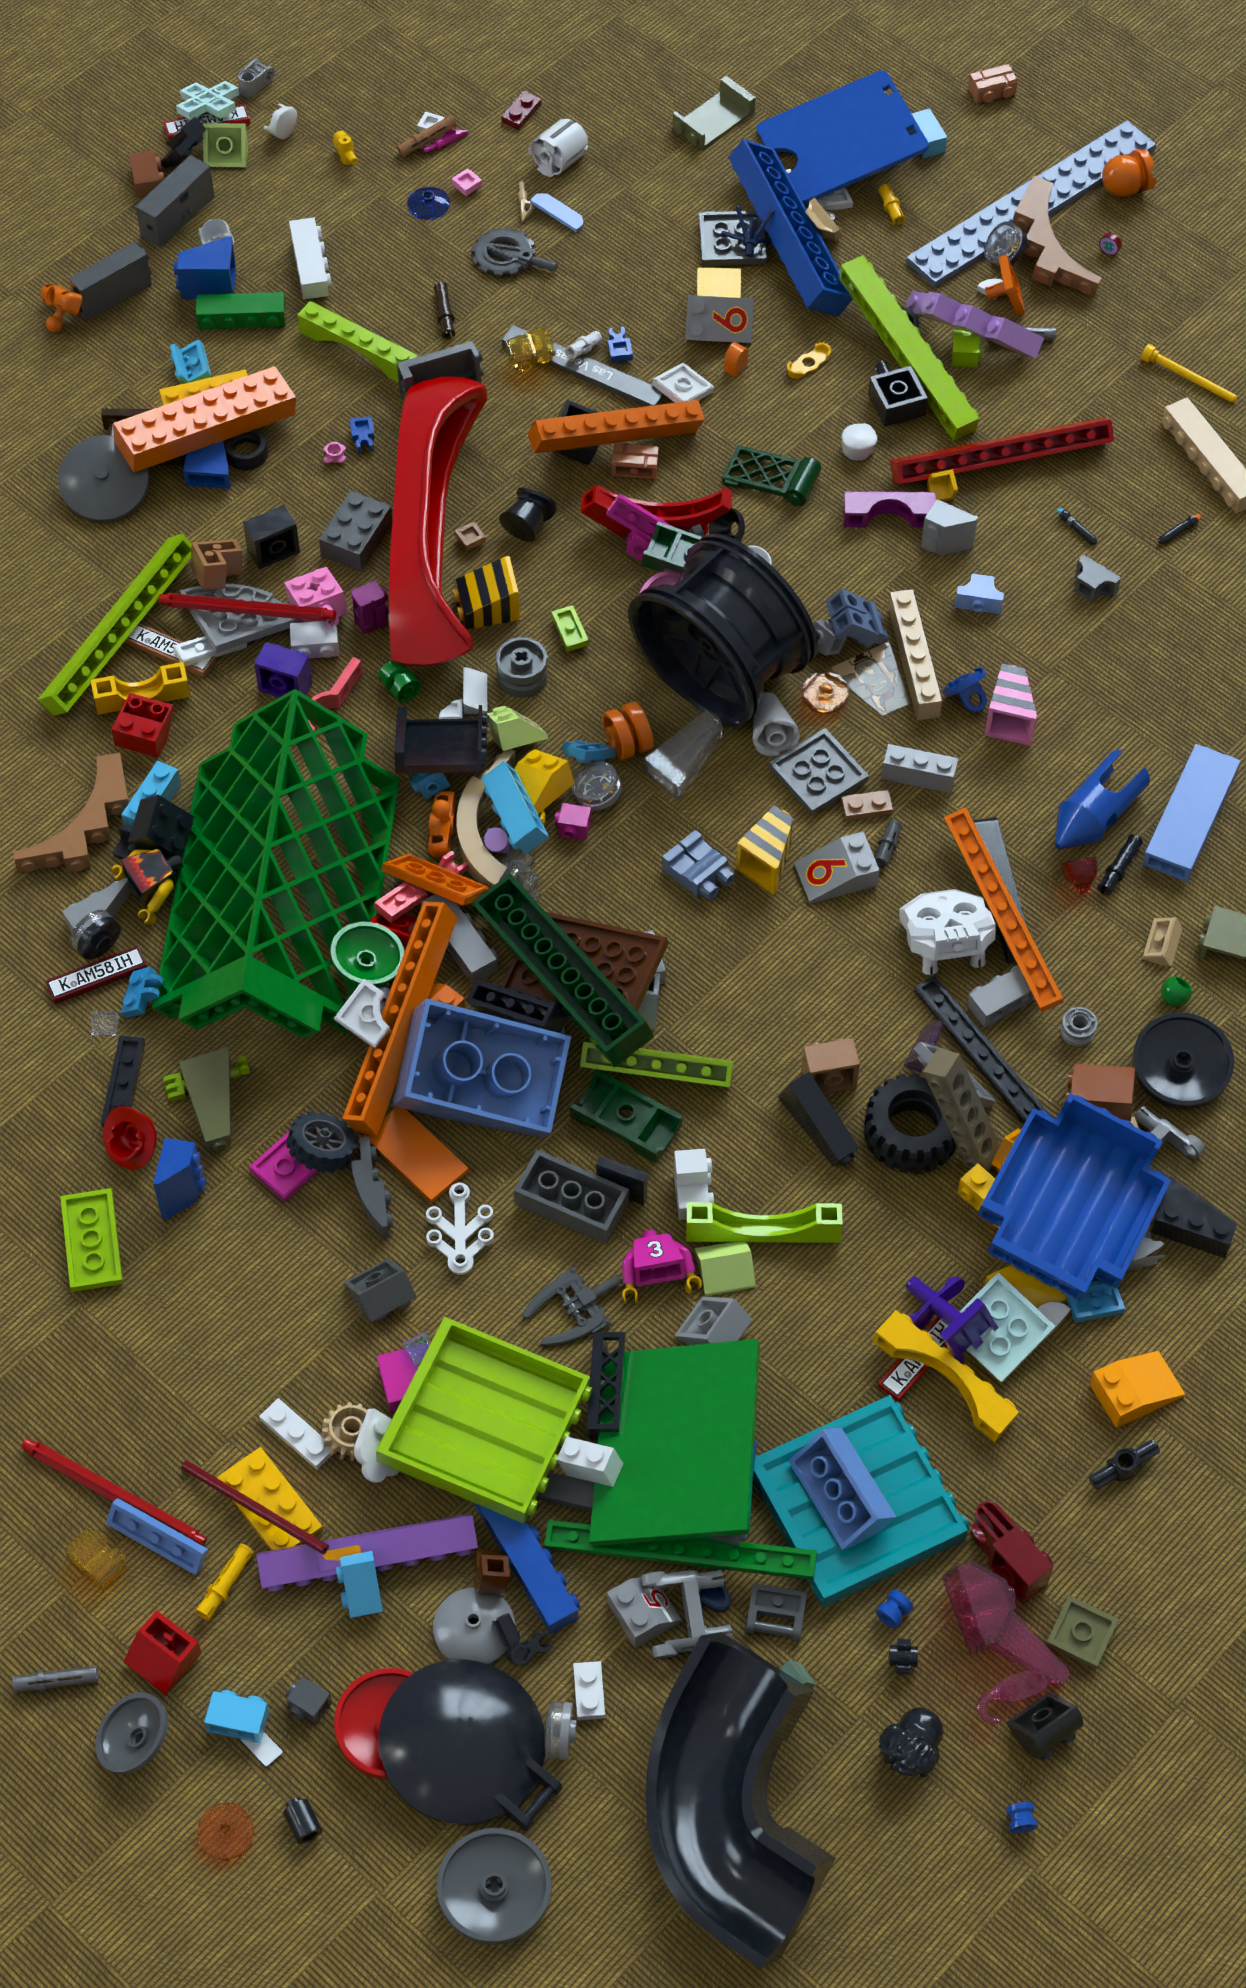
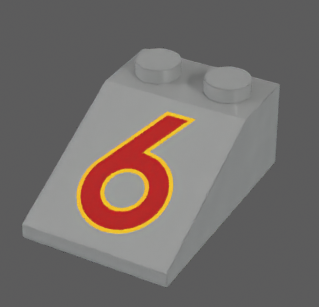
[685,295,754,343]
[794,832,880,904]

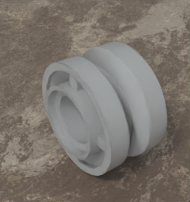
[1060,1007,1098,1047]

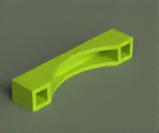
[297,301,418,382]
[686,1202,843,1243]

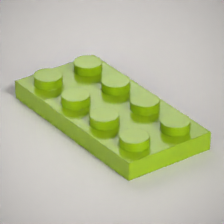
[60,1188,123,1292]

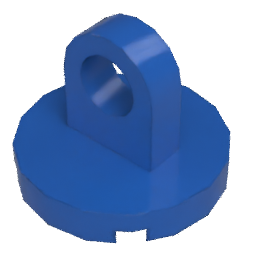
[942,666,987,712]

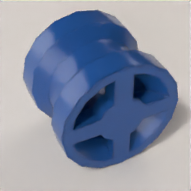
[1006,1802,1038,1833]

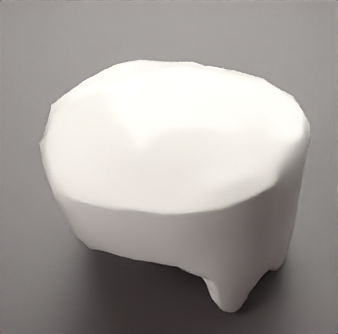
[263,104,297,140]
[199,219,234,245]
[842,424,878,461]

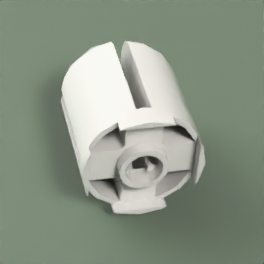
[529,119,588,177]

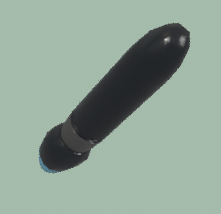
[1057,508,1097,545]

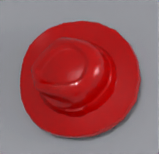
[103,1106,157,1170]

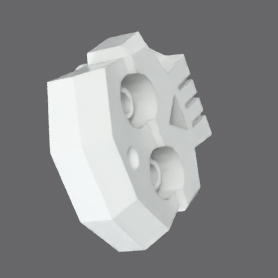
[899,889,996,975]

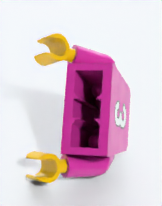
[622,1230,702,1304]

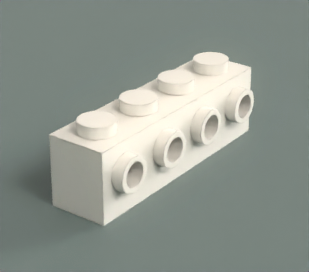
[289,217,332,300]

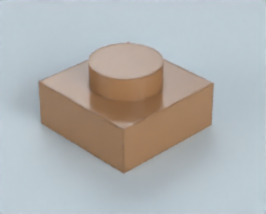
[455,521,486,551]

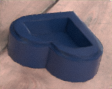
[699,1578,731,1613]

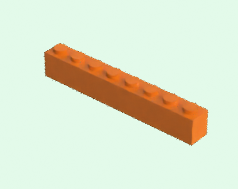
[528,400,705,454]

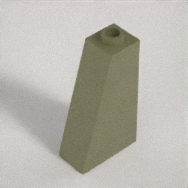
[179,1047,232,1151]

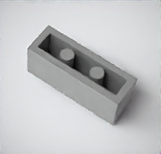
[882,744,958,793]
[967,965,1035,1028]

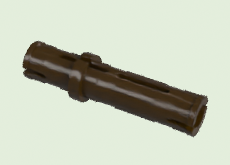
[434,282,456,339]

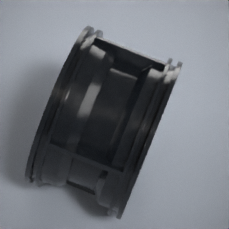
[628,534,818,727]

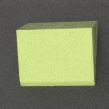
[203,123,248,167]
[694,1242,756,1296]

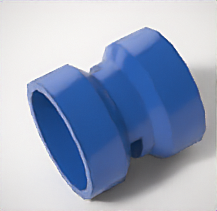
[875,1590,914,1629]

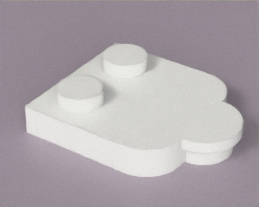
[354,1408,399,1483]

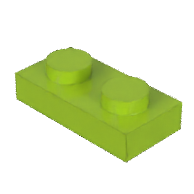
[551,605,589,652]

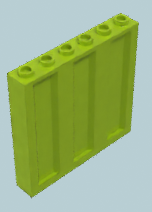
[376,1317,592,1524]

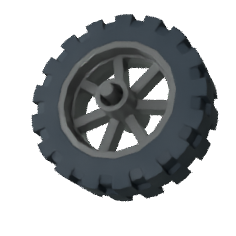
[287,1112,357,1173]

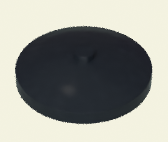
[1132,1012,1234,1109]

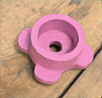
[324,442,346,463]

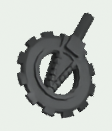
[471,227,558,277]

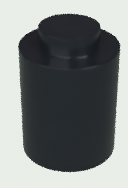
[283,1797,323,1844]

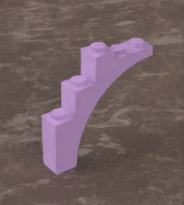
[906,291,1044,359]

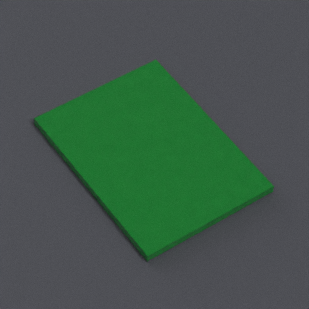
[589,1339,760,1546]

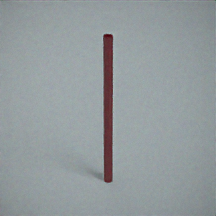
[181,1460,329,1555]

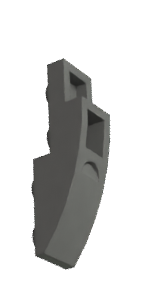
[351,1137,393,1238]

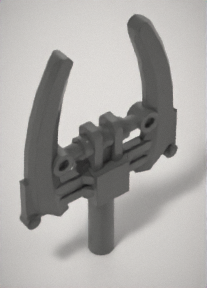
[523,1267,622,1347]

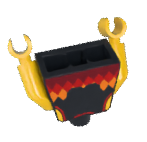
[112,849,184,926]

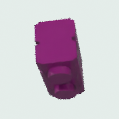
[351,581,389,634]

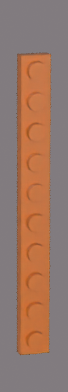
[944,807,1064,1013]

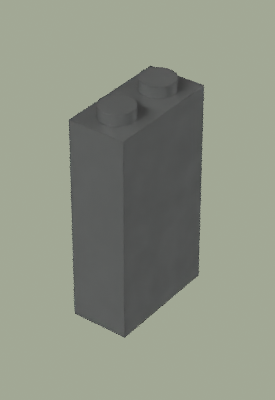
[69,242,152,321]

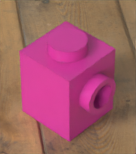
[554,803,591,840]

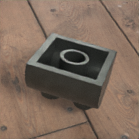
[1006,1692,1084,1760]

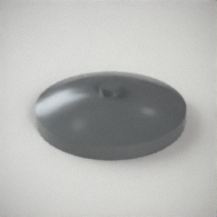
[58,435,150,523]
[437,1828,552,1945]

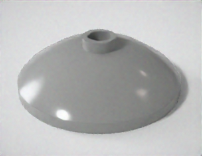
[433,1587,515,1665]

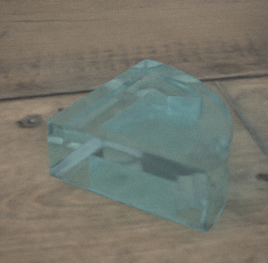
[403,1331,430,1367]

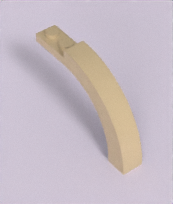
[456,749,516,889]

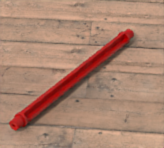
[158,593,336,622]
[21,1438,207,1546]

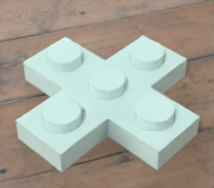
[176,81,239,120]

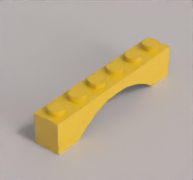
[872,1310,1019,1443]

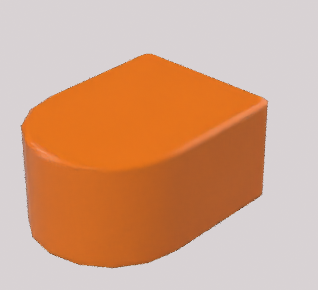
[724,342,748,377]

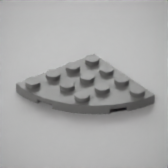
[180,584,302,653]

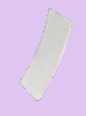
[241,1732,283,1766]

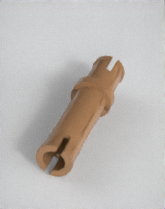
[396,115,457,158]

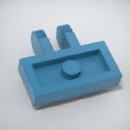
[562,740,616,763]
[120,967,164,1018]

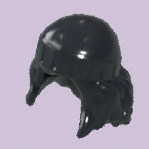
[879,1707,944,1777]

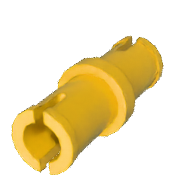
[878,184,906,225]

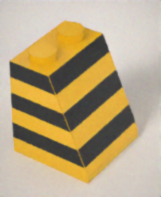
[453,556,520,630]
[736,805,793,895]

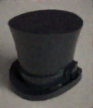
[499,487,557,542]

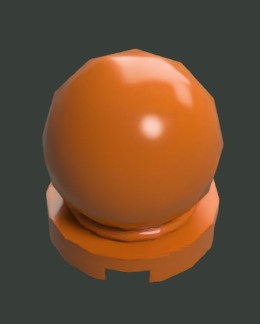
[1102,148,1157,197]

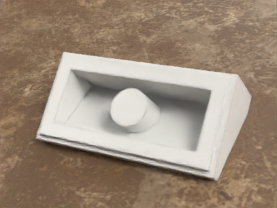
[463,667,487,714]

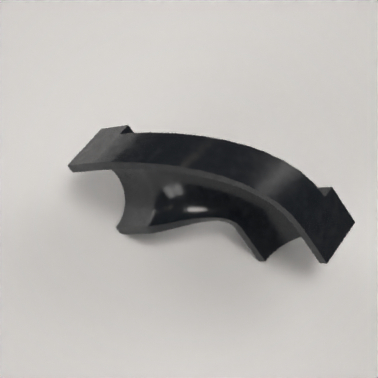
[645,1632,836,1968]

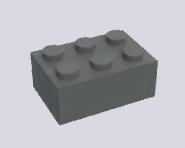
[319,491,392,572]

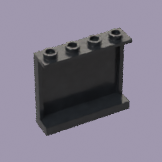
[394,705,487,774]

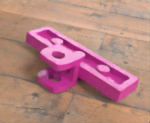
[606,494,673,560]

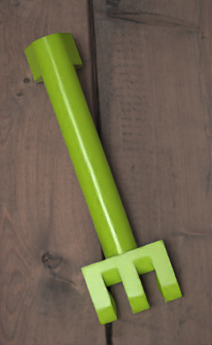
[163,1056,250,1102]

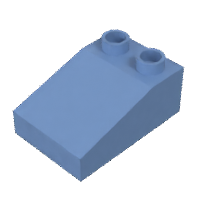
[392,998,571,1138]

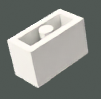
[290,621,339,658]
[557,1437,623,1487]

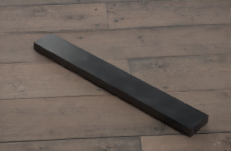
[914,975,1053,1124]

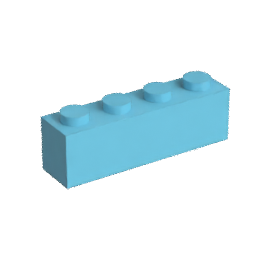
[482,761,549,854]

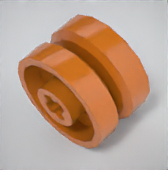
[602,701,654,761]

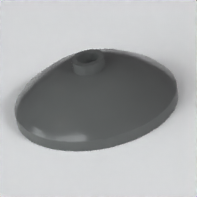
[95,1692,168,1774]

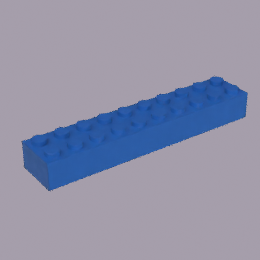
[728,139,853,316]

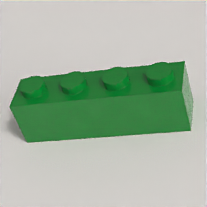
[196,292,286,329]

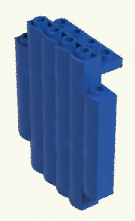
[977,1093,1171,1301]

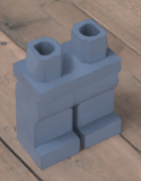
[826,589,889,648]
[662,830,735,900]

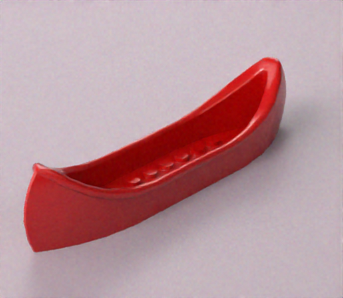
[389,377,488,667]

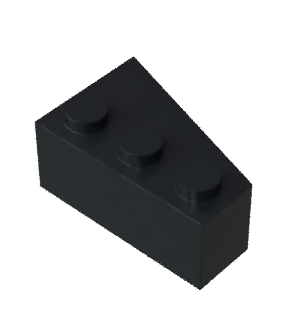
[1151,1176,1237,1258]

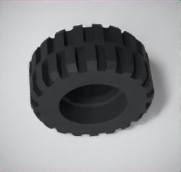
[864,1073,957,1174]

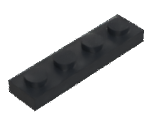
[101,1036,145,1128]

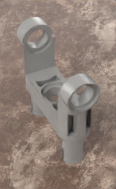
[1134,1106,1205,1158]
[641,1569,733,1659]

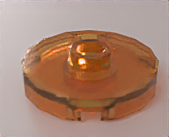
[802,672,849,714]
[197,1802,255,1861]

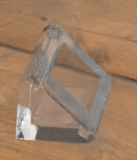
[91,1010,120,1036]

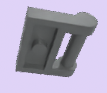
[745,1583,807,1642]

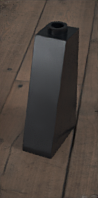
[778,1072,859,1166]

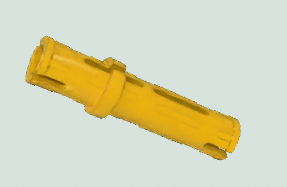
[195,1543,255,1621]

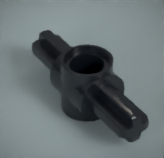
[1089,1440,1160,1489]

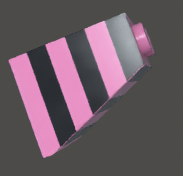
[985,663,1037,746]

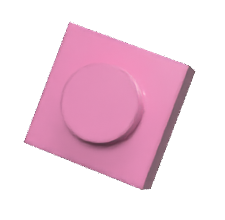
[452,168,482,196]

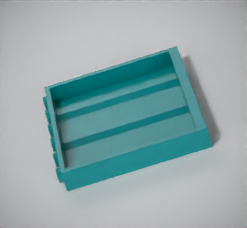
[753,1395,969,1608]

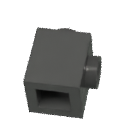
[286,1676,332,1725]

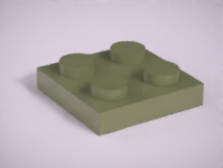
[1046,1595,1119,1670]

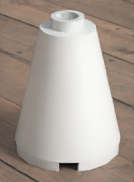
[752,692,800,756]

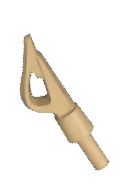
[518,181,534,223]

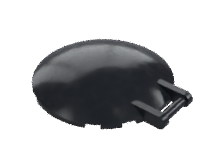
[378,1659,563,1831]

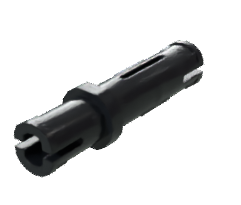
[1097,834,1143,895]

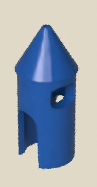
[1055,750,1150,849]

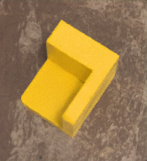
[927,469,958,502]

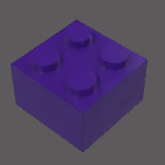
[254,642,312,698]

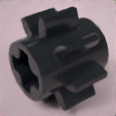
[889,1638,918,1674]

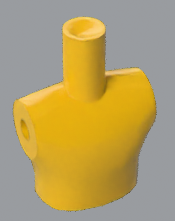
[333,131,358,166]

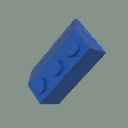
[153,1138,206,1219]

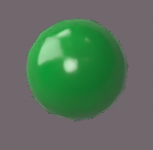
[1161,976,1192,1007]

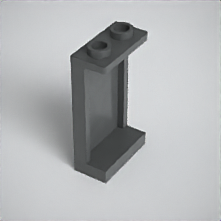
[397,341,483,402]

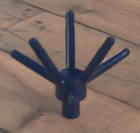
[721,205,774,257]

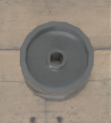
[496,637,548,698]

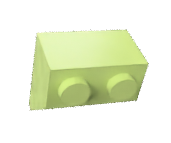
[487,706,548,751]

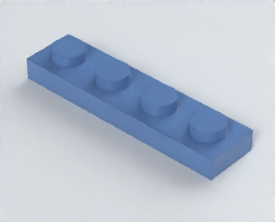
[106,1498,208,1575]

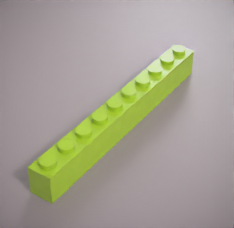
[838,255,979,441]
[37,534,192,716]

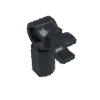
[492,1613,552,1665]

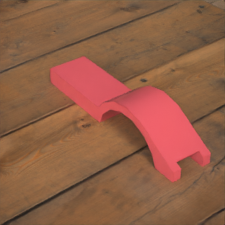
[308,657,363,731]
[374,851,469,923]

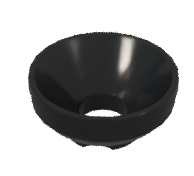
[709,508,745,542]

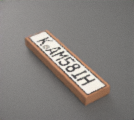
[124,623,216,677]

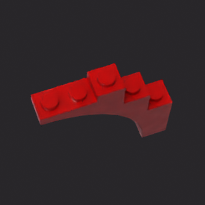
[580,485,732,537]

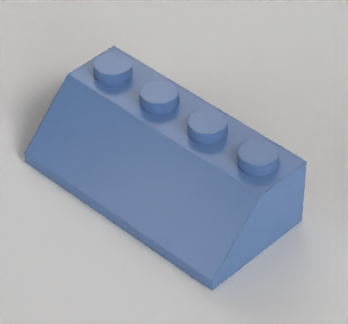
[788,1428,896,1550]

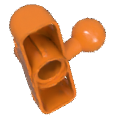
[40,284,82,333]
[428,791,456,858]

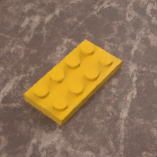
[217,1447,323,1550]

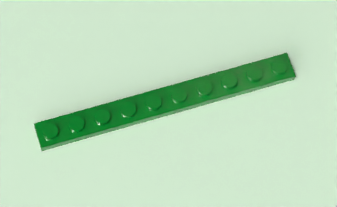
[544,1520,817,1580]

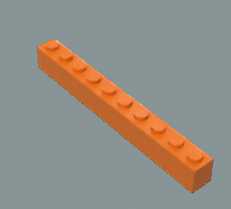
[342,901,457,1135]

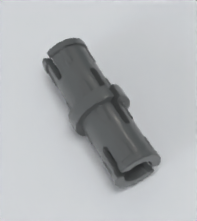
[874,820,903,867]

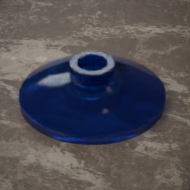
[407,186,450,220]

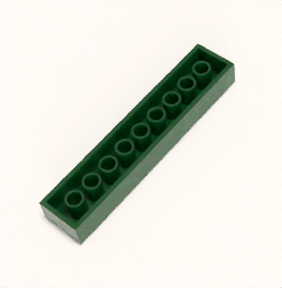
[472,873,654,1068]

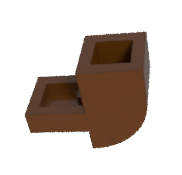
[474,1549,510,1595]

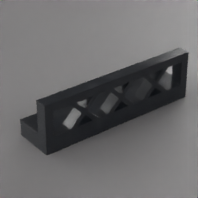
[587,1332,626,1440]

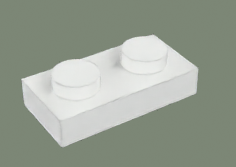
[573,1661,605,1720]

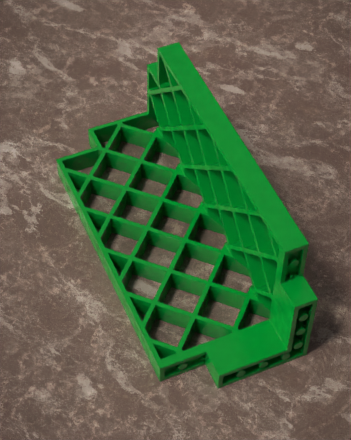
[152,689,400,1039]

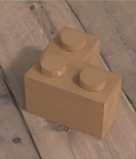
[190,539,243,591]

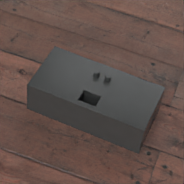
[135,155,215,248]

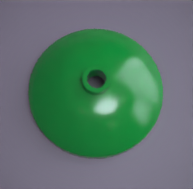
[330,922,405,987]

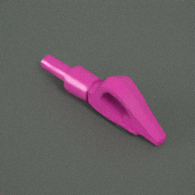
[423,129,468,153]

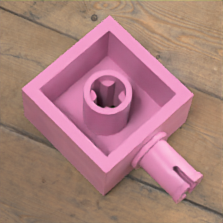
[284,567,348,628]

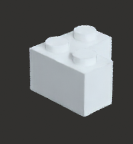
[674,1149,714,1220]

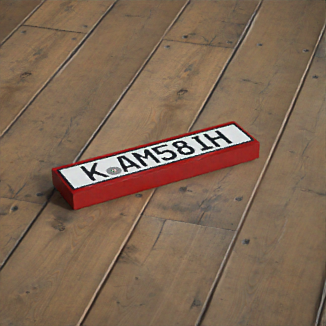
[163,104,250,140]
[878,1317,947,1402]

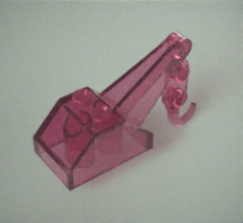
[942,1561,1069,1724]

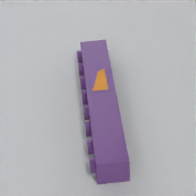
[256,1513,478,1592]

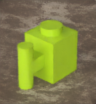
[951,330,984,368]

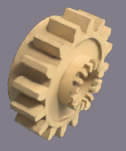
[321,1402,370,1461]

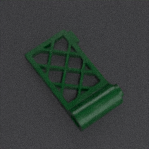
[722,445,822,506]

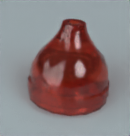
[1061,857,1098,894]

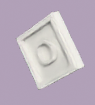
[652,363,714,403]

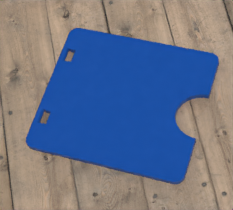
[756,71,929,205]

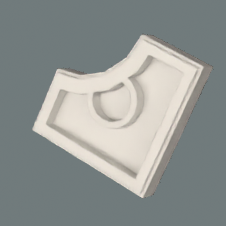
[334,979,390,1049]

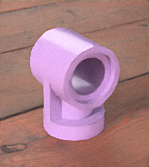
[484,827,512,854]

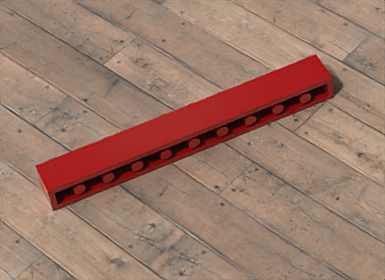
[890,418,1114,484]

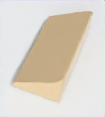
[1142,917,1182,967]

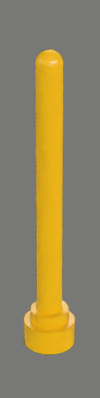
[1140,344,1237,403]

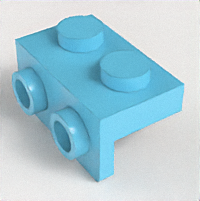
[170,339,212,383]

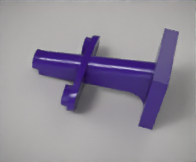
[906,1276,998,1364]

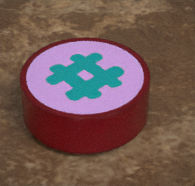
[1099,233,1122,255]

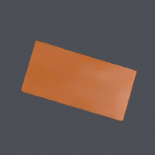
[382,854,489,906]
[363,1107,469,1204]

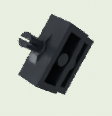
[160,117,207,168]

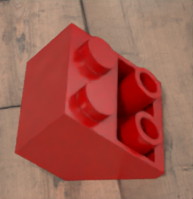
[111,693,174,758]
[123,1610,202,1696]

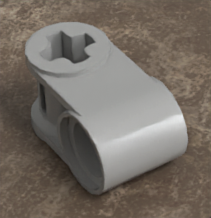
[238,59,275,98]

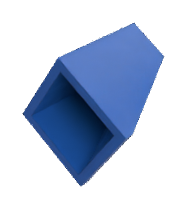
[174,237,236,299]

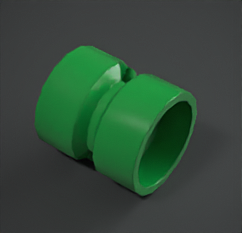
[378,660,422,703]

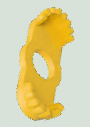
[787,342,831,379]

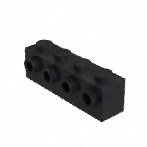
[466,979,568,1033]

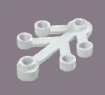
[426,1183,494,1275]

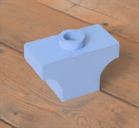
[955,574,1004,614]

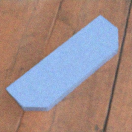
[530,194,583,232]

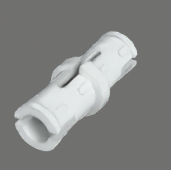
[565,331,602,359]

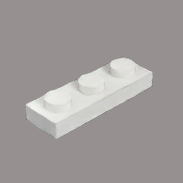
[259,1398,332,1470]

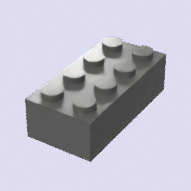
[514,1150,629,1245]

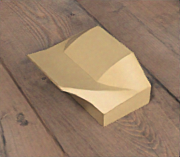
[805,197,842,241]

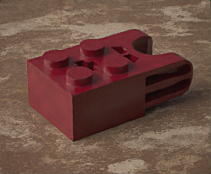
[971,1501,1054,1605]

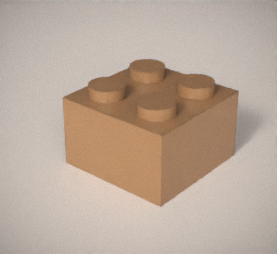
[801,1038,860,1094]

